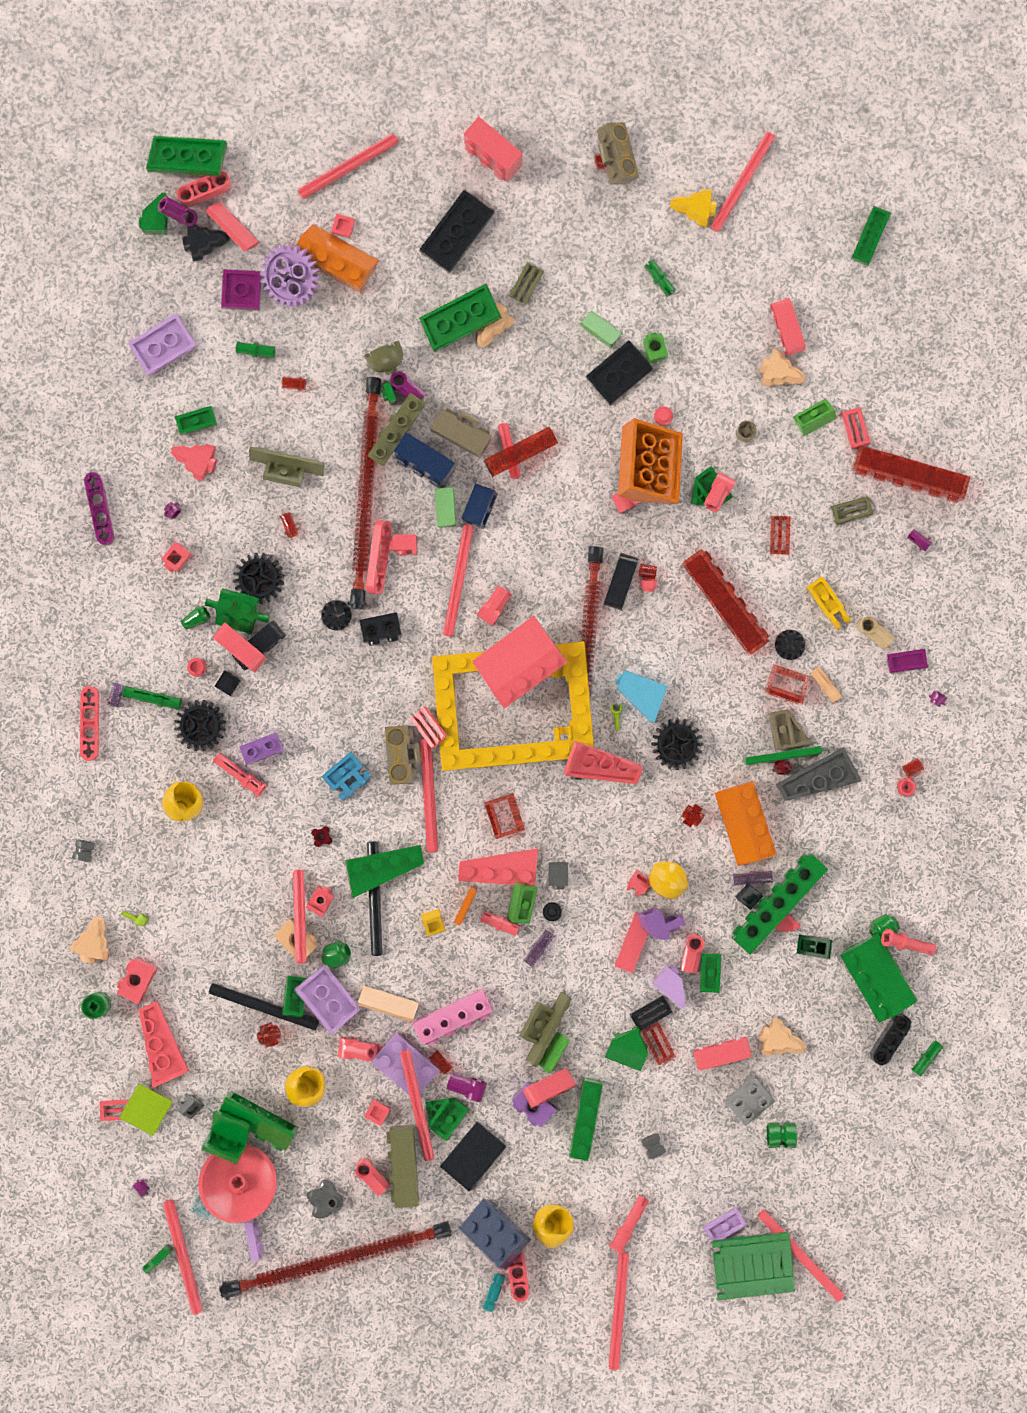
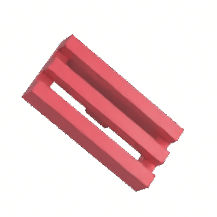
[841,407,870,449]
[411,706,447,748]
[100,1099,129,1121]

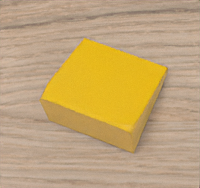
[421,909,446,936]

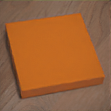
[454,886,477,926]

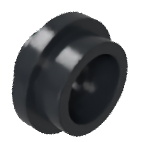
[543,902,562,922]

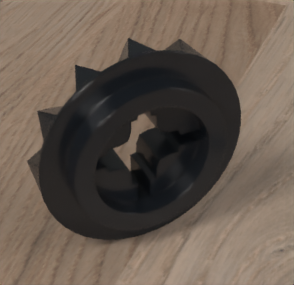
[321,600,352,631]
[775,630,806,660]

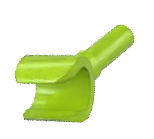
[610,703,622,731]
[121,911,149,926]

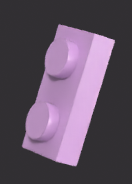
[703,1207,747,1242]
[244,1219,264,1262]

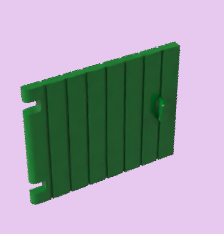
[712,1232,795,1301]

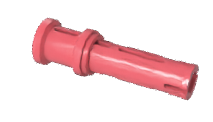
[213,752,268,798]
[881,929,937,956]
[608,1195,650,1254]

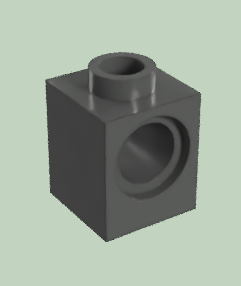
[548,862,568,890]

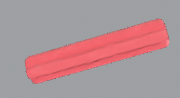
[498,423,521,479]

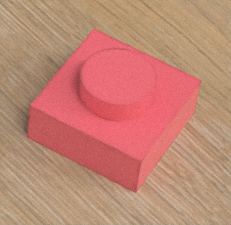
[331,214,355,239]
[364,1099,390,1126]

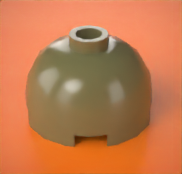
[364,341,403,375]

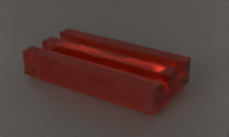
[770,516,790,555]
[641,1022,676,1065]

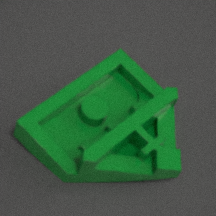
[691,466,733,506]
[605,1026,648,1071]
[425,1098,470,1141]

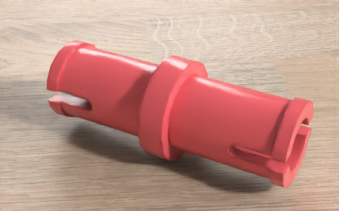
[480,910,520,937]

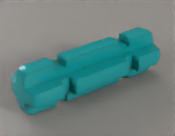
[482,1273,505,1312]

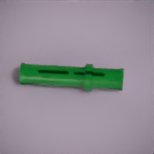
[122,686,182,710]

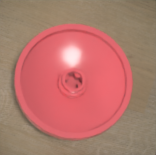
[198,1144,277,1224]

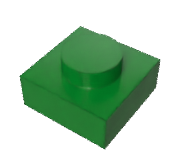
[381,382,397,405]

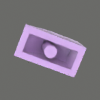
[652,965,685,1009]

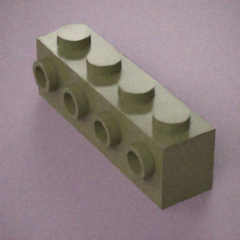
[386,1125,419,1208]

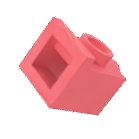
[389,534,417,556]
[161,541,193,573]
[305,885,335,917]

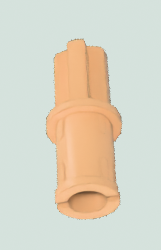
[811,667,842,703]

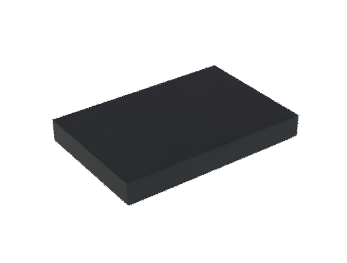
[585,340,653,406]
[440,1121,507,1192]

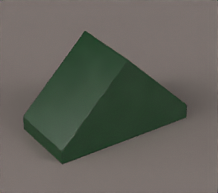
[796,934,832,960]

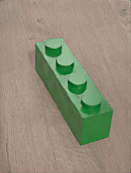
[569,1077,603,1162]

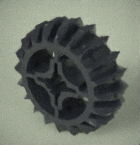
[233,553,285,604]
[174,700,227,751]
[651,718,703,770]

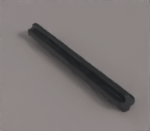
[367,841,383,956]
[209,983,319,1031]

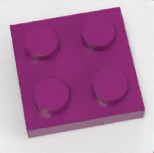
[221,269,262,310]

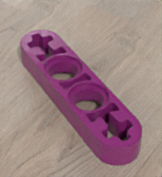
[84,472,114,545]

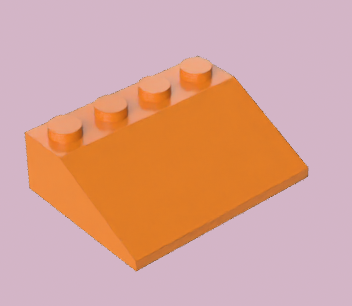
[618,418,683,504]

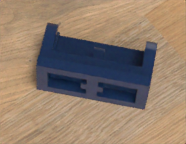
[461,483,498,529]

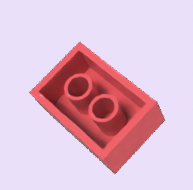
[464,117,522,182]

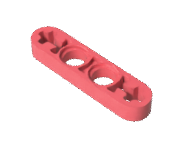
[366,520,392,594]
[80,686,99,761]

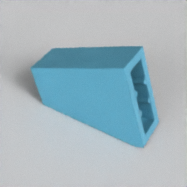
[615,670,668,723]

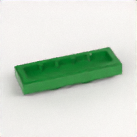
[851,206,891,266]

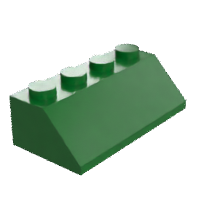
[840,933,918,1023]
[219,1091,299,1151]

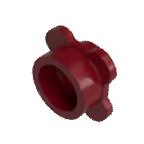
[772,760,793,775]
[311,826,333,847]

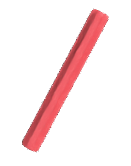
[293,869,307,964]

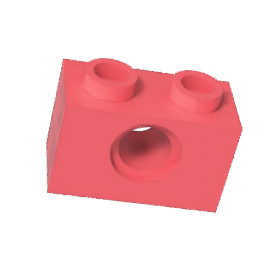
[117,957,158,1004]

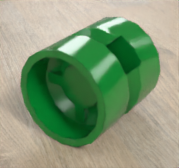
[81,992,111,1019]
[767,1122,797,1148]

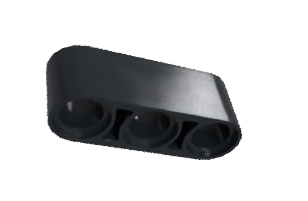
[603,553,639,610]
[232,620,286,671]
[870,1013,911,1066]

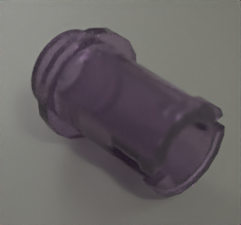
[106,683,125,708]

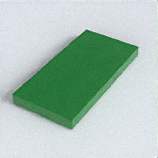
[146,136,228,177]
[419,283,502,352]

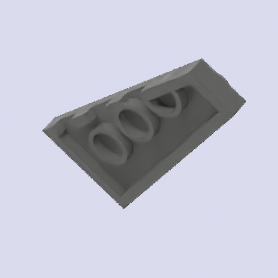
[776,747,862,801]

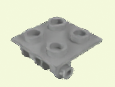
[724,1076,775,1126]

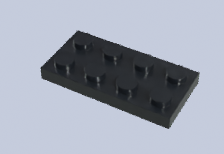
[419,190,495,274]

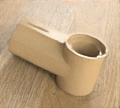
[857,616,895,650]

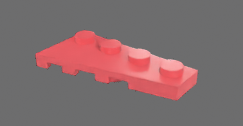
[564,741,643,784]
[458,848,538,886]
[139,1000,189,1088]

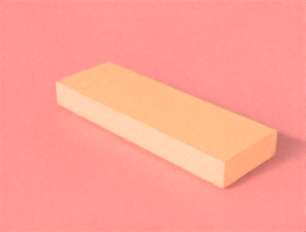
[358,986,419,1023]

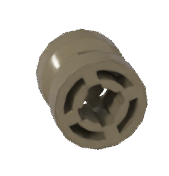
[736,420,756,442]

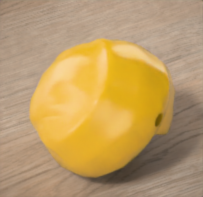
[161,781,203,822]
[649,861,688,899]
[284,1065,325,1107]
[532,1204,574,1248]

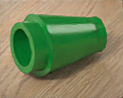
[181,605,211,630]

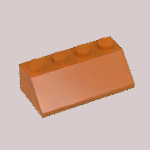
[296,224,379,293]
[714,781,777,866]

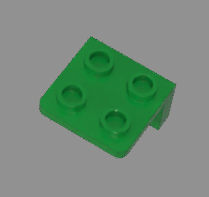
[201,1110,250,1165]

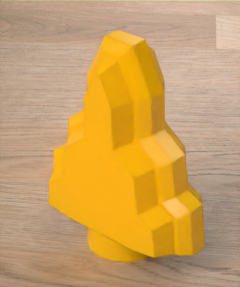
[670,189,717,227]

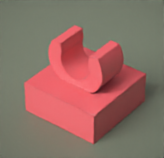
[627,870,650,897]

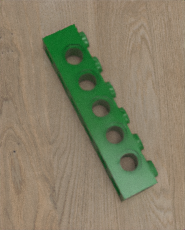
[731,853,828,955]

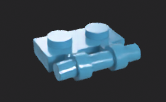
[321,751,372,801]

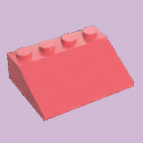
[472,615,568,709]

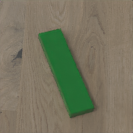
[743,746,822,765]

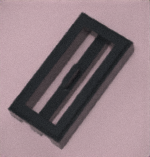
[630,995,673,1031]

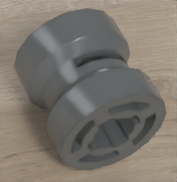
[72,839,95,862]
[641,1133,666,1159]

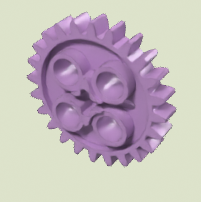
[260,244,321,307]

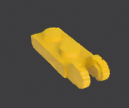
[806,576,851,631]

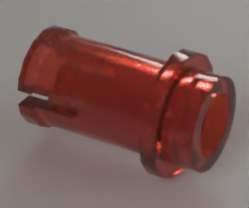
[282,376,306,392]
[280,512,299,538]
[429,1050,453,1075]

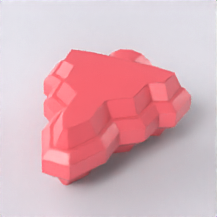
[171,444,218,482]

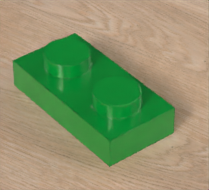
[175,406,217,436]
[700,953,722,993]
[282,976,307,1017]

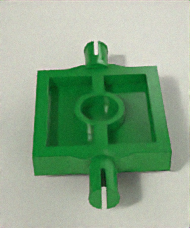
[205,588,270,634]

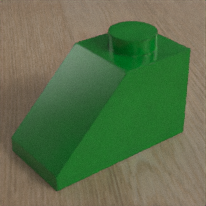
[139,193,168,235]

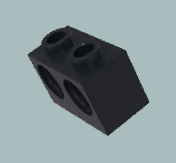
[359,612,402,646]

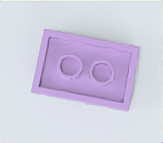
[128,313,197,376]
[294,964,361,1035]
[371,1032,440,1095]

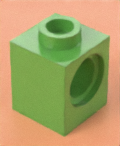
[642,332,668,364]

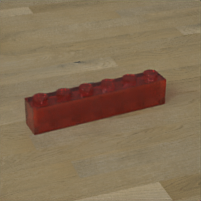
[851,445,971,503]
[682,549,770,656]

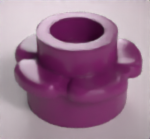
[164,502,182,520]
[929,690,947,707]
[132,1180,150,1197]

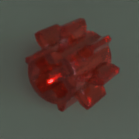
[681,804,705,827]
[257,1023,281,1048]

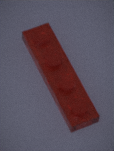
[483,426,558,478]

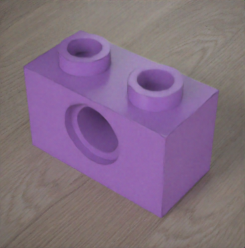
[239,733,284,765]
[512,1082,557,1128]

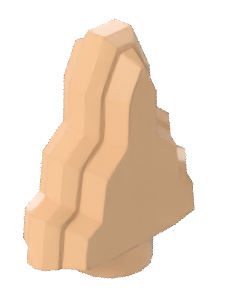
[477,302,515,348]
[759,349,806,387]
[70,916,109,964]
[759,1017,807,1056]

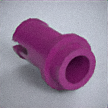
[907,529,932,551]

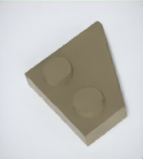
[768,709,812,751]

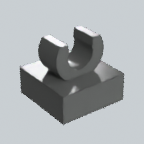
[178,1093,204,1119]

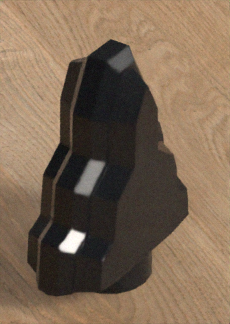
[182,224,230,262]

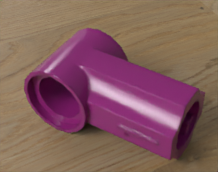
[158,196,198,227]
[390,371,426,400]
[446,1072,487,1102]

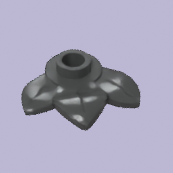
[307,1180,343,1219]

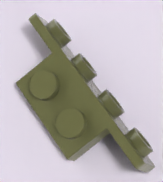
[368,393,426,466]
[249,446,325,487]
[519,992,572,1067]

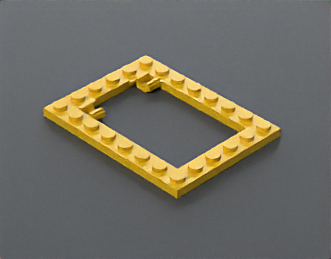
[432,641,594,771]

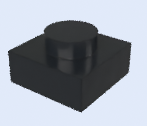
[215,670,241,697]
[735,883,763,910]

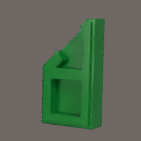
[142,1244,173,1274]

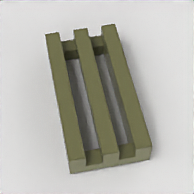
[509,262,544,305]
[831,496,873,525]

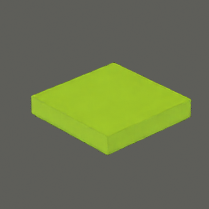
[119,1083,173,1136]

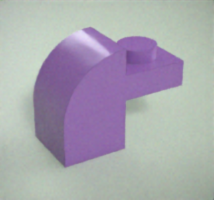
[637,907,685,940]

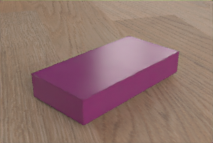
[887,649,928,673]

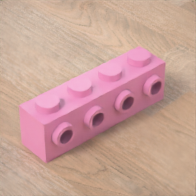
[412,988,493,1046]

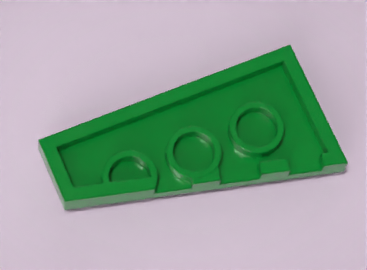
[345,845,424,898]

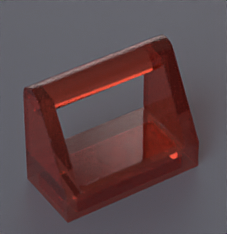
[764,664,810,705]
[484,793,525,839]

